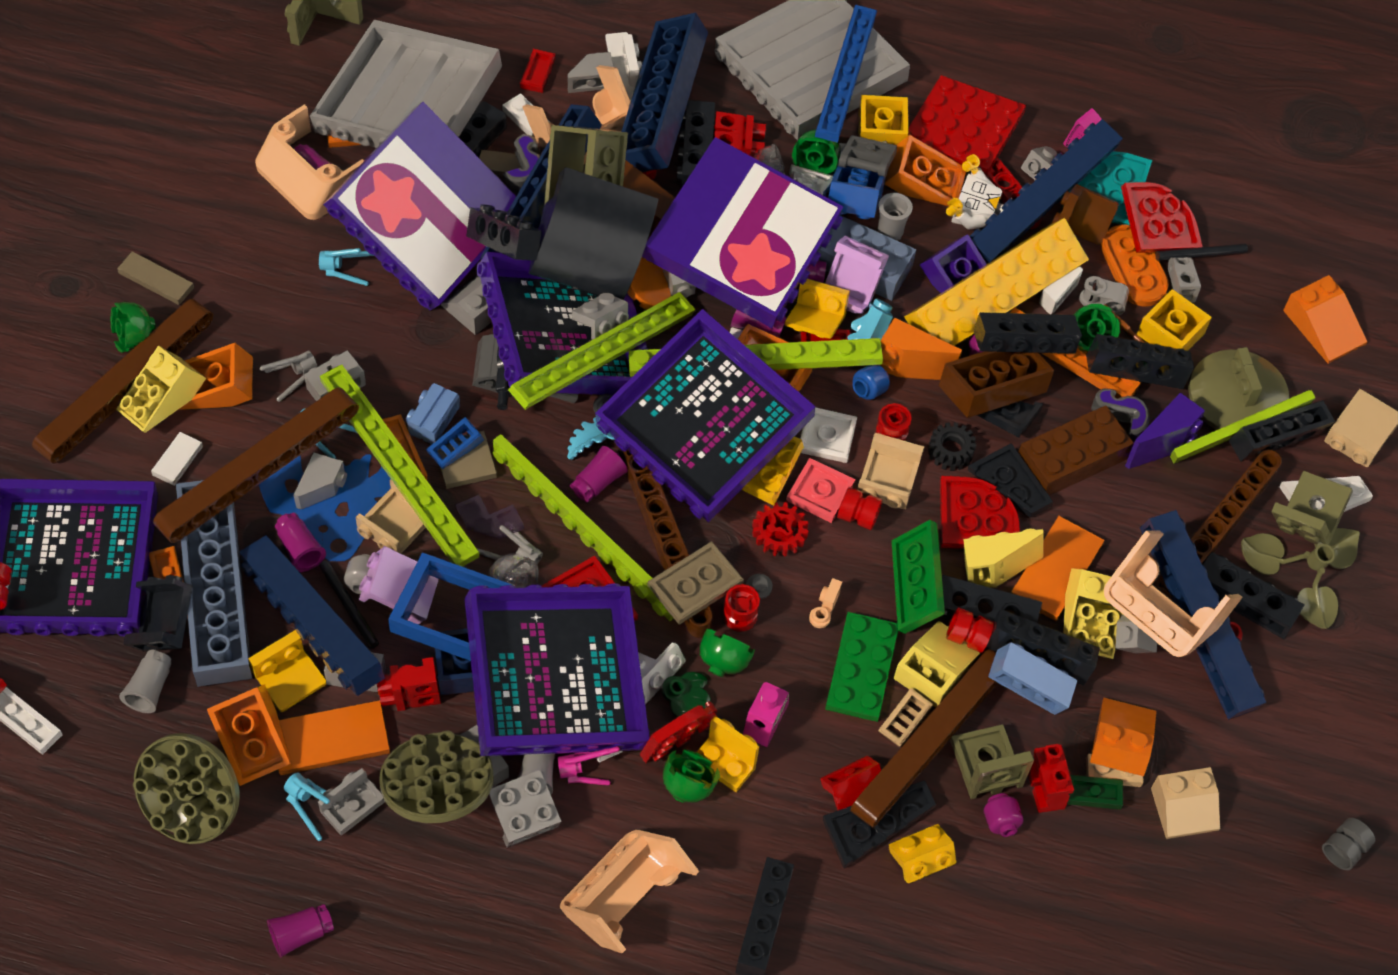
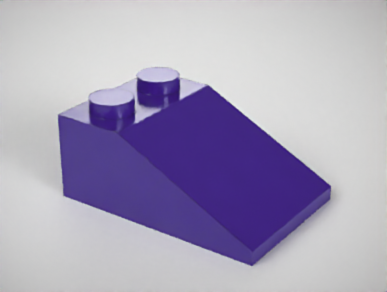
[919,234,987,293]
[1125,393,1205,469]

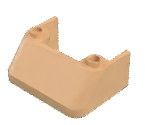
[522,65,630,164]
[255,104,364,220]
[1104,531,1243,657]
[560,830,699,953]

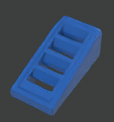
[426,417,484,469]

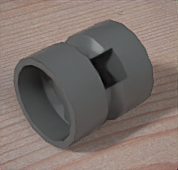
[1322,818,1375,870]

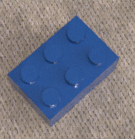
[829,165,886,219]

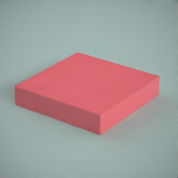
[786,458,855,523]

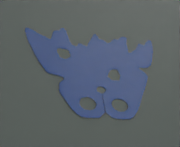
[259,454,391,561]

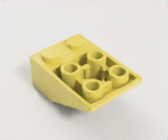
[116,346,206,433]
[963,529,1043,588]
[1063,568,1123,659]
[894,621,981,707]

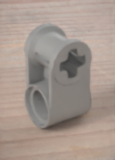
[1079,276,1129,315]

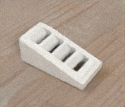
[1039,267,1083,314]

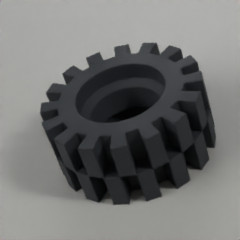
[928,422,976,471]

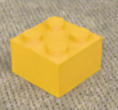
[858,95,908,145]
[1137,289,1212,351]

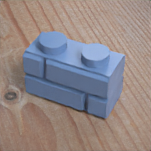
[406,383,460,444]

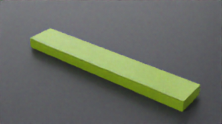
[1170,390,1315,464]

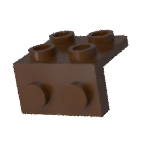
[1052,184,1119,245]

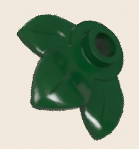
[662,672,712,718]

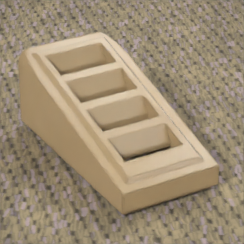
[878,688,933,747]

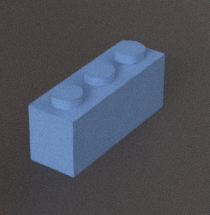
[988,642,1077,715]

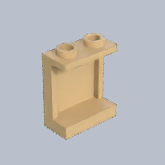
[1324,389,1398,467]
[857,433,924,510]
[356,480,426,554]

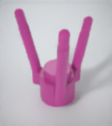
[558,746,620,786]

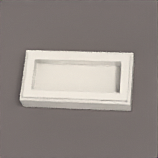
[151,432,203,486]

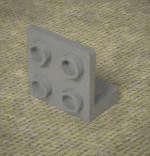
[489,770,561,848]

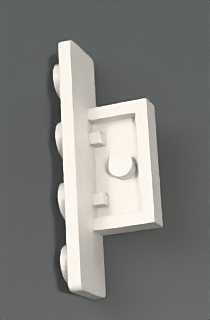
[605,32,642,102]
[638,643,686,705]

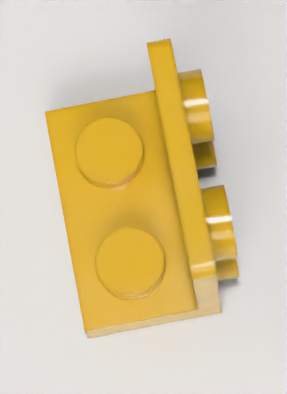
[785,279,850,339]
[248,630,327,712]
[696,716,759,793]

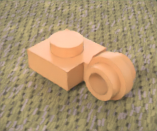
[809,578,842,628]

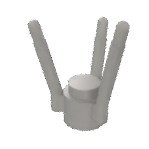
[260,351,317,402]
[477,523,543,572]

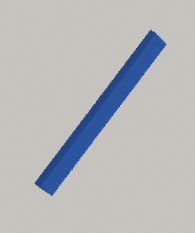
[815,5,877,143]

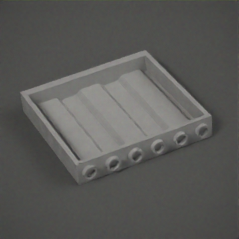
[714,0,910,141]
[310,20,502,148]

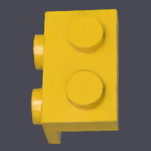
[889,824,956,883]

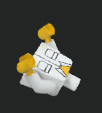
[946,154,1004,230]

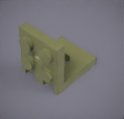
[285,0,363,46]
[1271,471,1353,545]
[950,724,1034,799]

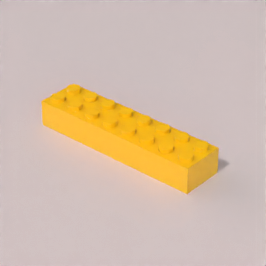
[904,218,1089,346]

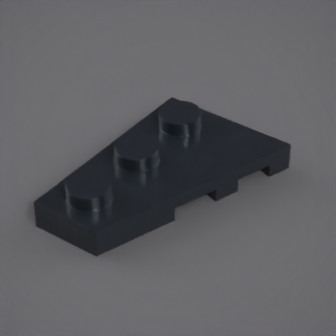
[977,401,1043,438]
[968,443,1053,518]

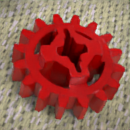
[752,502,809,557]

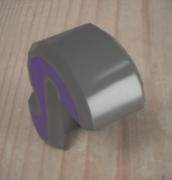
[503,134,540,193]
[1091,388,1150,443]

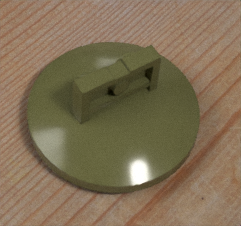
[1188,347,1289,430]
[380,731,494,823]
[133,733,240,844]

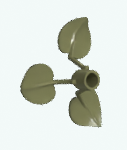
[1241,528,1360,629]

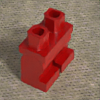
[713,111,766,158]
[377,657,441,711]
[1028,744,1074,813]

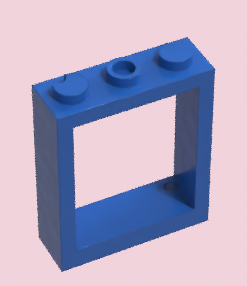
[388,553,512,661]

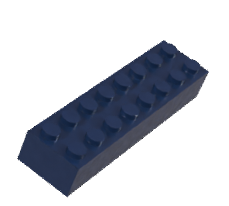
[621,12,708,172]

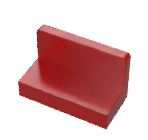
[820,755,881,810]

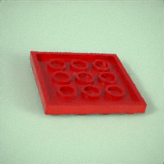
[908,75,1026,175]

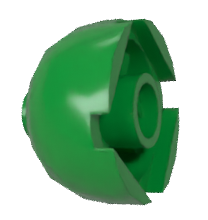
[792,130,841,174]
[110,302,155,353]
[1073,304,1120,352]
[700,629,755,677]
[663,750,720,803]

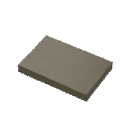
[648,541,744,625]

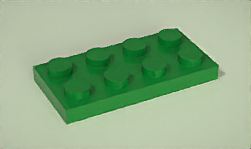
[891,520,945,634]
[825,612,898,722]

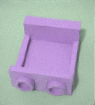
[825,236,889,314]
[359,546,439,624]

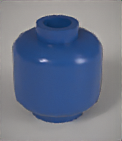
[853,365,890,400]

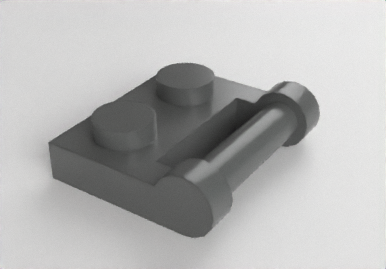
[838,135,897,177]

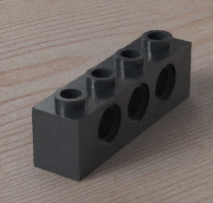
[677,100,715,189]
[459,101,507,158]
[466,204,541,261]
[974,312,1082,353]
[1086,334,1194,389]
[1229,400,1335,462]
[1203,552,1305,639]
[941,575,1042,623]
[986,609,1100,686]
[735,857,794,975]

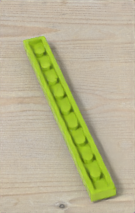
[508,292,696,410]
[628,338,883,377]
[320,364,479,567]
[493,434,674,621]

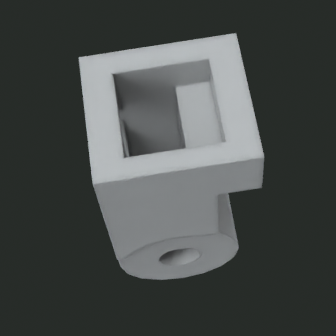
[1168,257,1201,302]

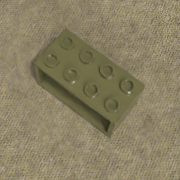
[545,125,628,203]

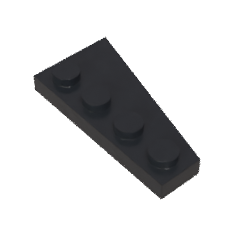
[822,780,936,869]

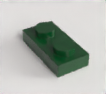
[1067,775,1123,810]

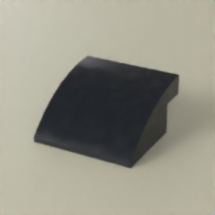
[528,167,658,300]

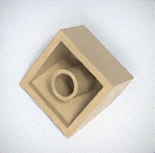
[1151,767,1220,839]

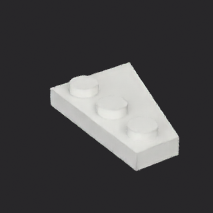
[789,164,833,196]
[1279,476,1373,512]

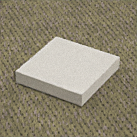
[800,408,857,463]

